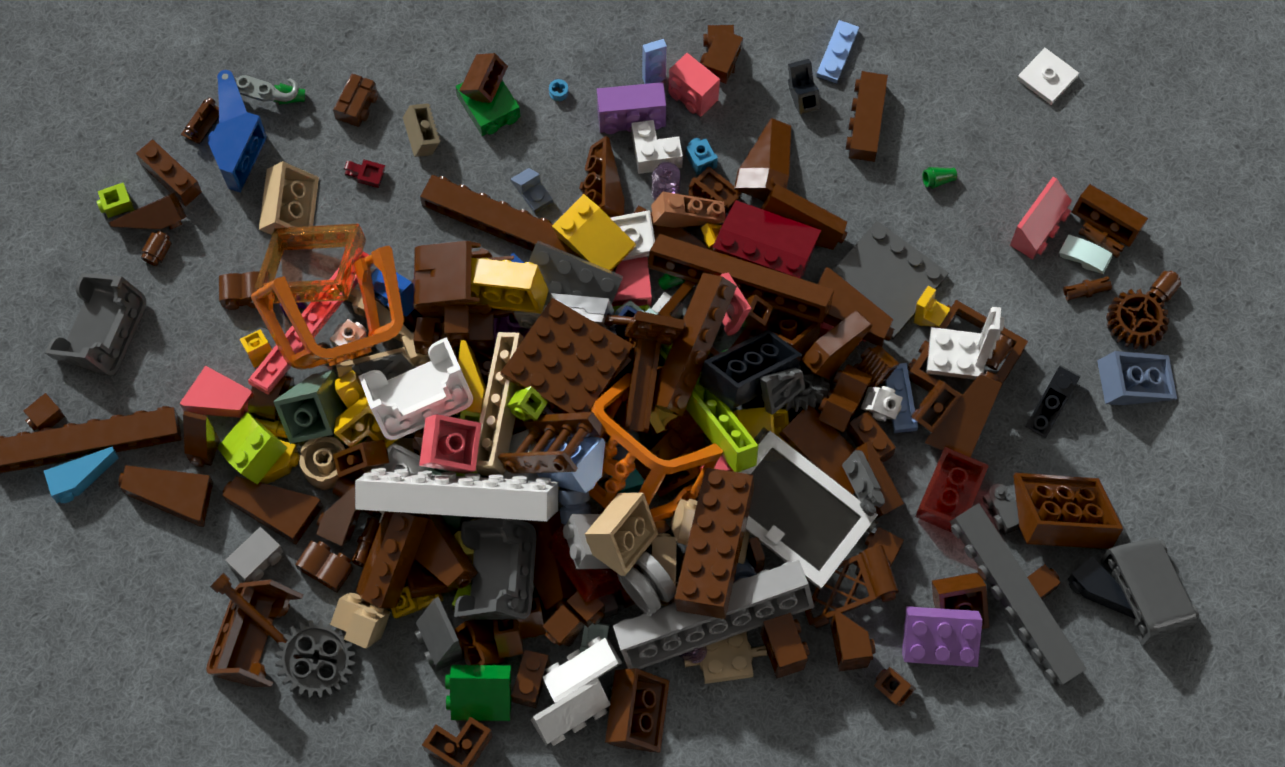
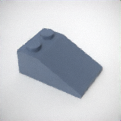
[1097,351,1177,405]

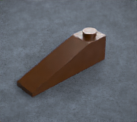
[576,136,625,218]

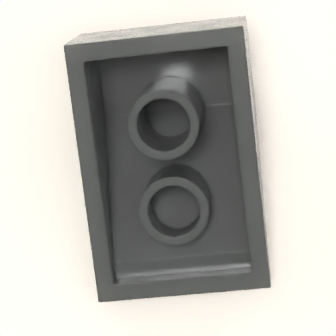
[415,597,464,671]

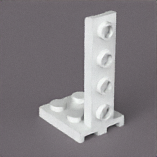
[927,307,1004,380]

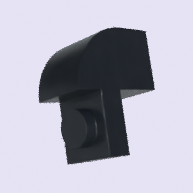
[788,59,821,114]

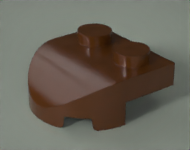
[688,166,742,213]

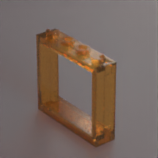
[254,224,366,304]

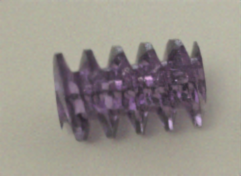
[652,162,680,201]

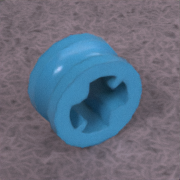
[549,79,569,101]

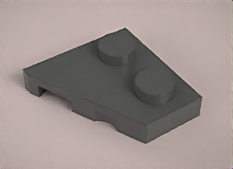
[352,352,416,380]
[760,368,805,415]

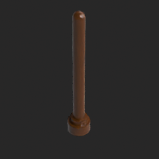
[210,572,303,659]

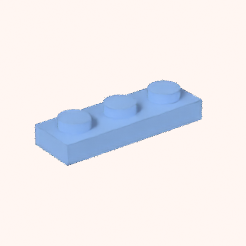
[816,20,859,84]
[642,39,667,84]
[885,363,918,433]

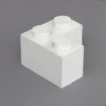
[632,120,683,174]

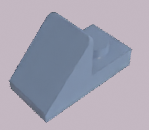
[510,168,553,214]

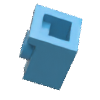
[686,138,718,176]

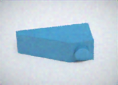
[44,447,118,503]

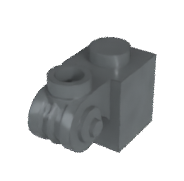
[982,484,1020,535]

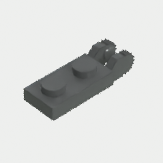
[842,450,885,516]

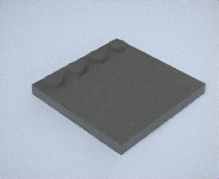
[833,221,949,340]

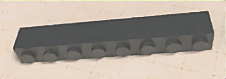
[949,503,1086,686]

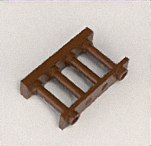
[498,412,606,474]

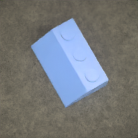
[537,437,605,493]

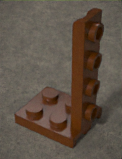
[623,311,685,434]

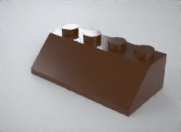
[356,511,429,609]

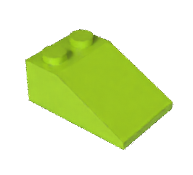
[217,412,288,485]

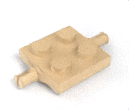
[684,632,767,684]

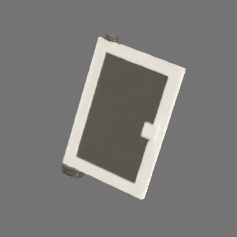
[738,427,878,589]

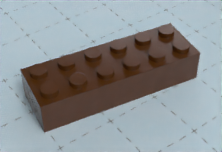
[675,467,755,619]

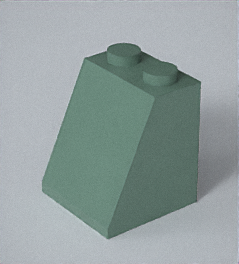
[274,369,348,444]

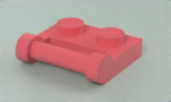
[720,272,752,336]

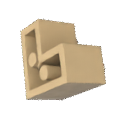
[330,593,391,649]

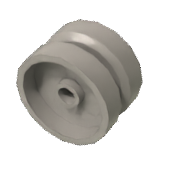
[617,552,677,616]

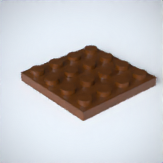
[500,298,633,413]

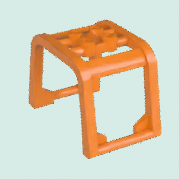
[251,246,404,370]
[589,373,723,522]

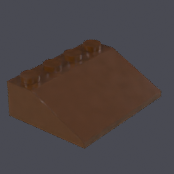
[1013,473,1123,549]

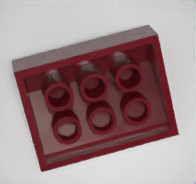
[712,200,821,279]

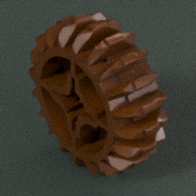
[1106,288,1169,350]

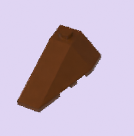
[734,118,791,201]

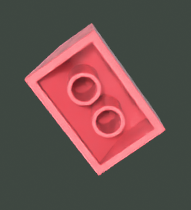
[1010,177,1072,260]

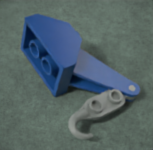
[208,70,299,193]

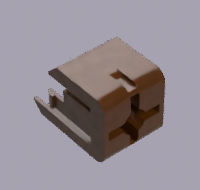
[413,241,514,323]

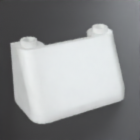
[359,337,473,440]

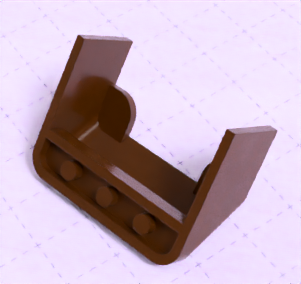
[206,580,304,687]

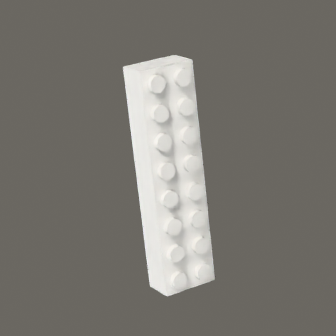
[355,468,558,521]

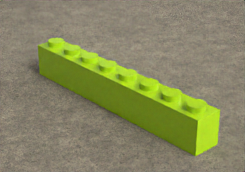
[658,344,759,472]

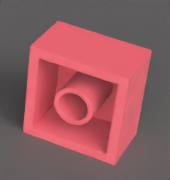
[668,53,720,117]
[419,414,481,474]

